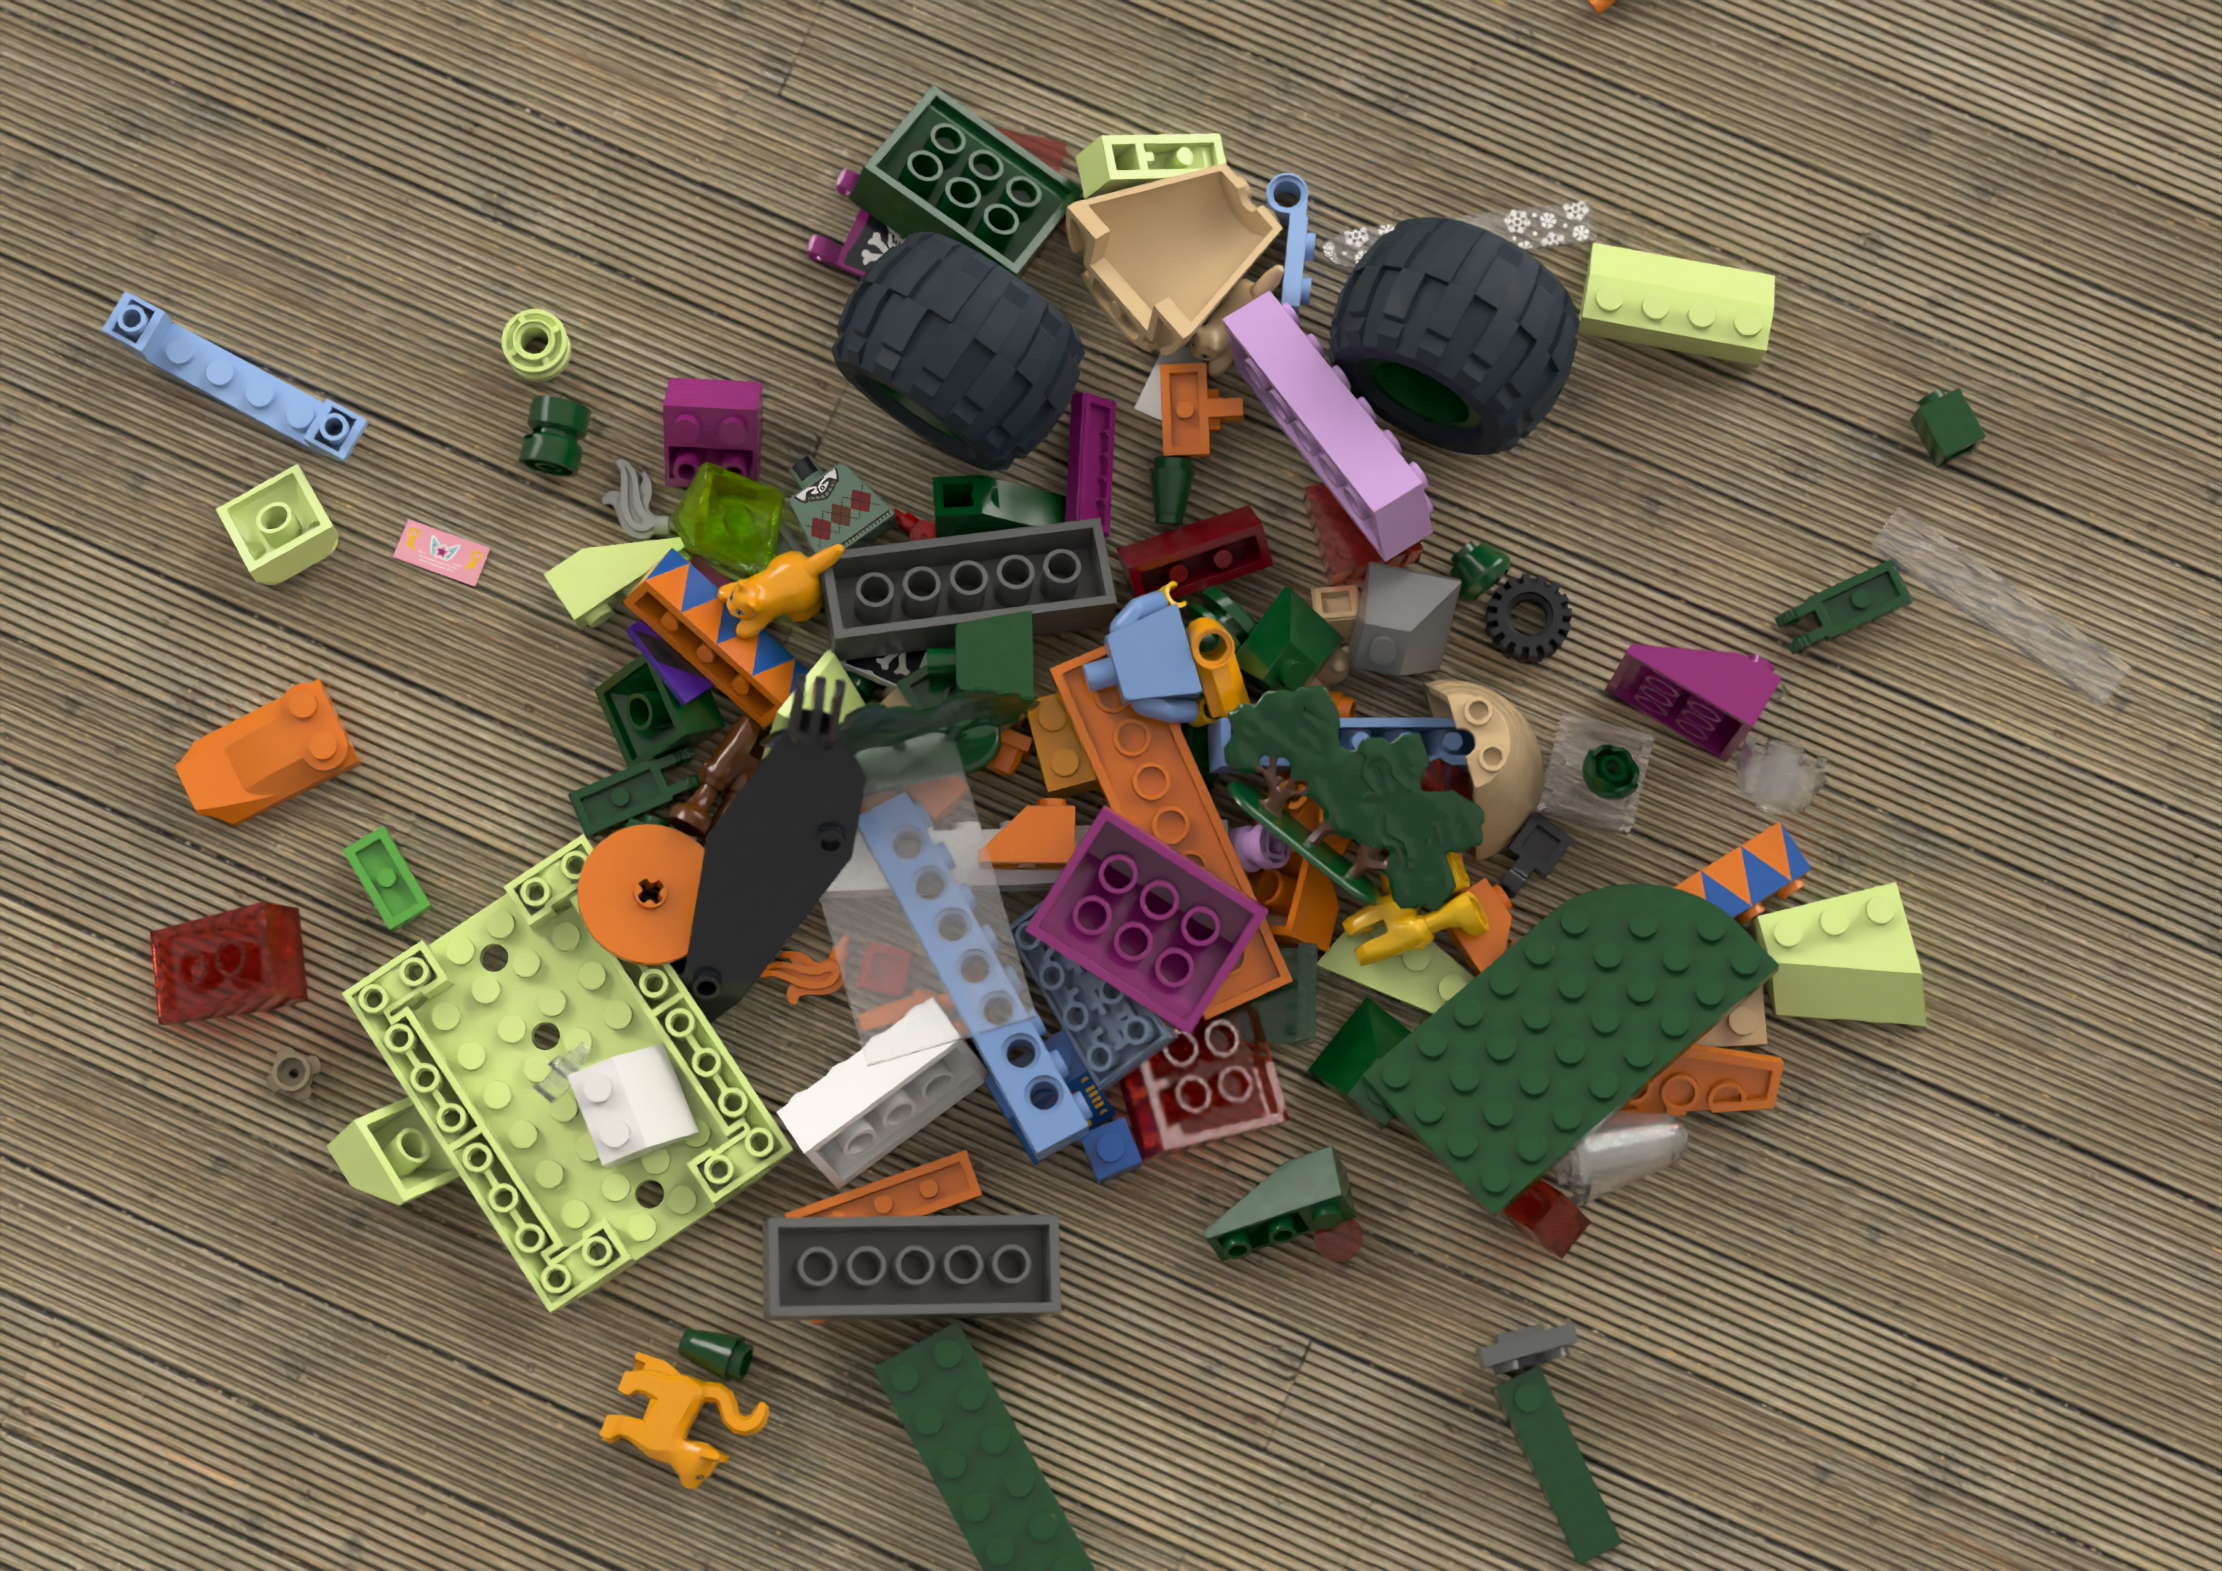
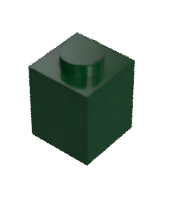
[1910,388,1986,468]

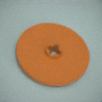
[577,824,704,965]

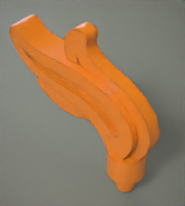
[760,935,851,1005]

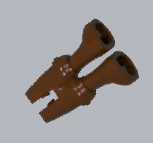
[667,714,770,848]

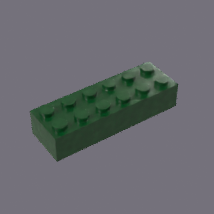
[872,1321,1096,1571]

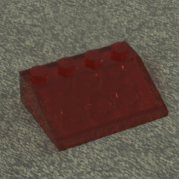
[1119,998,1290,1162]

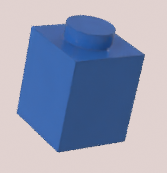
[1080,1117,1142,1184]

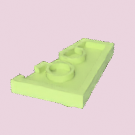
[1315,896,1475,1015]

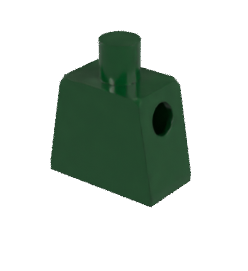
[927,611,1034,711]

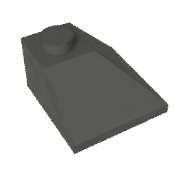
[1348,562,1462,676]

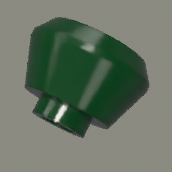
[1450,541,1510,602]

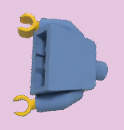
[1082,581,1217,727]

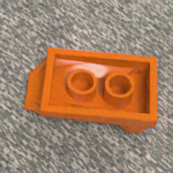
[175,679,362,827]

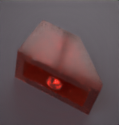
[1500,1179,1591,1259]

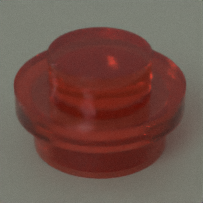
[1314,1219,1362,1262]

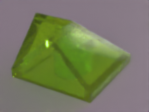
[670,462,785,576]

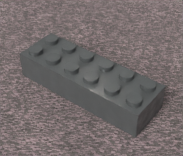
[820,518,1117,661]
[762,1215,1061,1321]

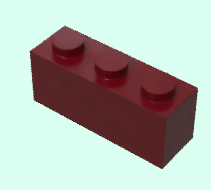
[1117,505,1273,599]

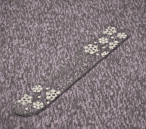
[1323,200,1597,269]

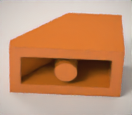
[978,798,1076,870]
[1442,877,1513,977]

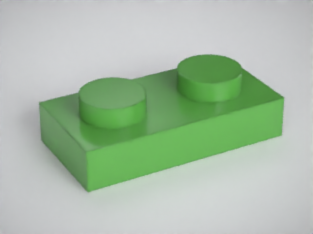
[342,826,433,933]

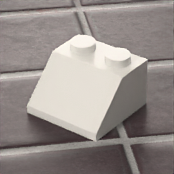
[567,1043,700,1169]

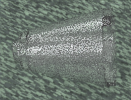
[1553,1112,1688,1207]

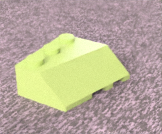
[1750,882,1927,1027]

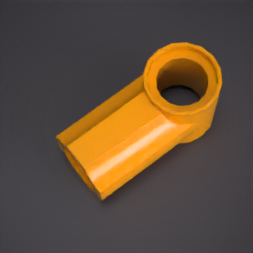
[1185,617,1251,718]

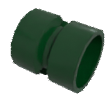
[518,396,592,477]

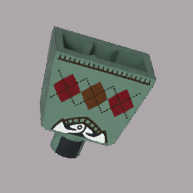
[789,455,897,554]

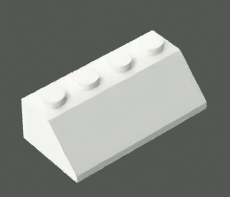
[777,997,990,1190]

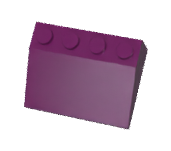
[1605,644,1782,762]
[1025,804,1268,1035]

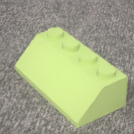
[1577,243,1775,366]

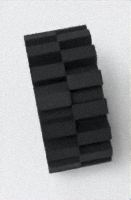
[1484,573,1572,664]

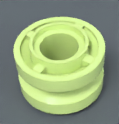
[502,309,571,382]

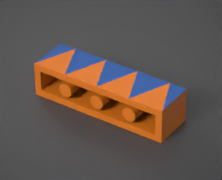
[623,547,810,729]
[1673,821,1812,925]

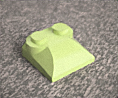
[216,464,339,585]

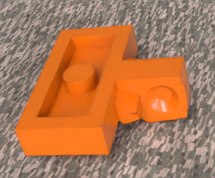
[1160,362,1244,458]

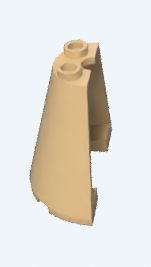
[1066,163,1283,356]
[1421,679,1543,862]

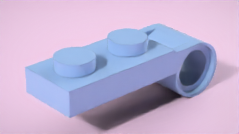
[1265,173,1316,316]

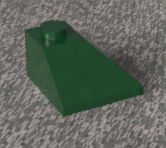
[1235,586,1345,694]
[594,654,726,768]
[1307,997,1411,1131]

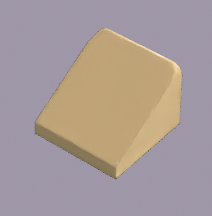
[1311,584,1360,644]

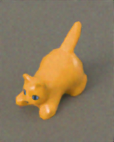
[717,544,844,639]

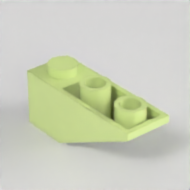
[543,536,697,630]

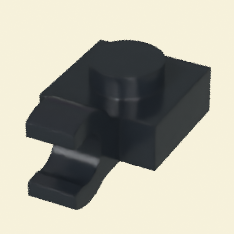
[1499,811,1574,899]

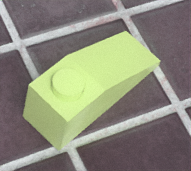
[1075,134,1226,199]

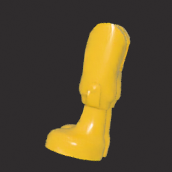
[1342,852,1489,967]

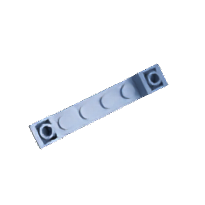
[102,291,369,462]

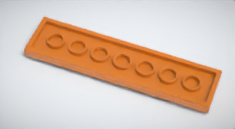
[1049,645,1293,1020]

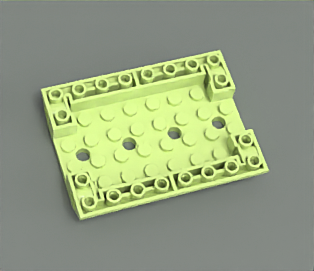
[342,834,794,1313]

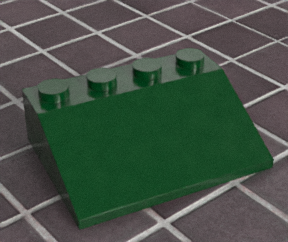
[848,85,1083,279]

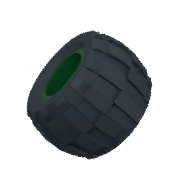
[1328,217,1580,455]
[832,232,1085,471]

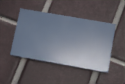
[1005,900,1178,1090]

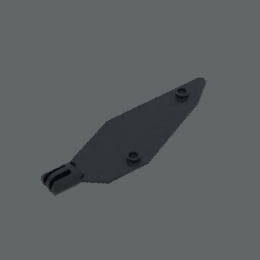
[683,674,867,1023]

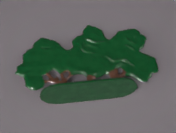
[1223,686,1485,910]

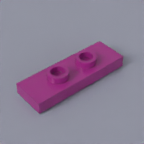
[1065,392,1116,538]

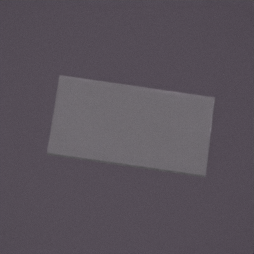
[820,727,1036,1067]

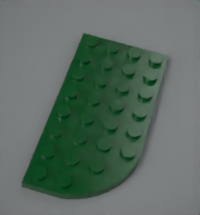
[1362,884,1780,1220]

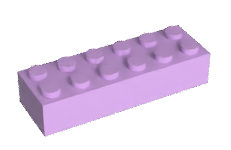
[1222,290,1433,562]

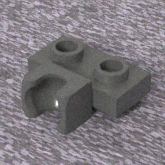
[1476,1322,1579,1375]

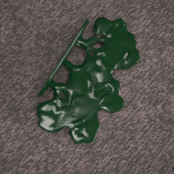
[758,686,1040,797]

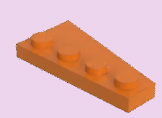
[1612,1044,1784,1120]

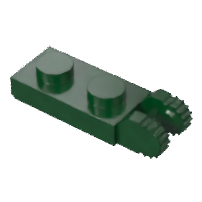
[1775,559,1913,655]
[568,747,701,840]

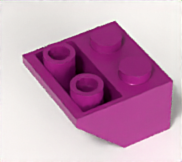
[663,377,763,491]

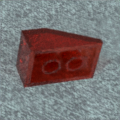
[150,901,308,1025]

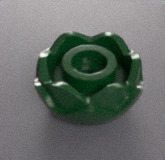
[1582,744,1640,801]

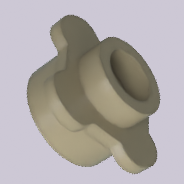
[266,1047,322,1101]

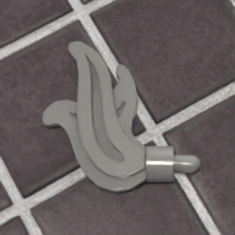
[602,459,684,540]

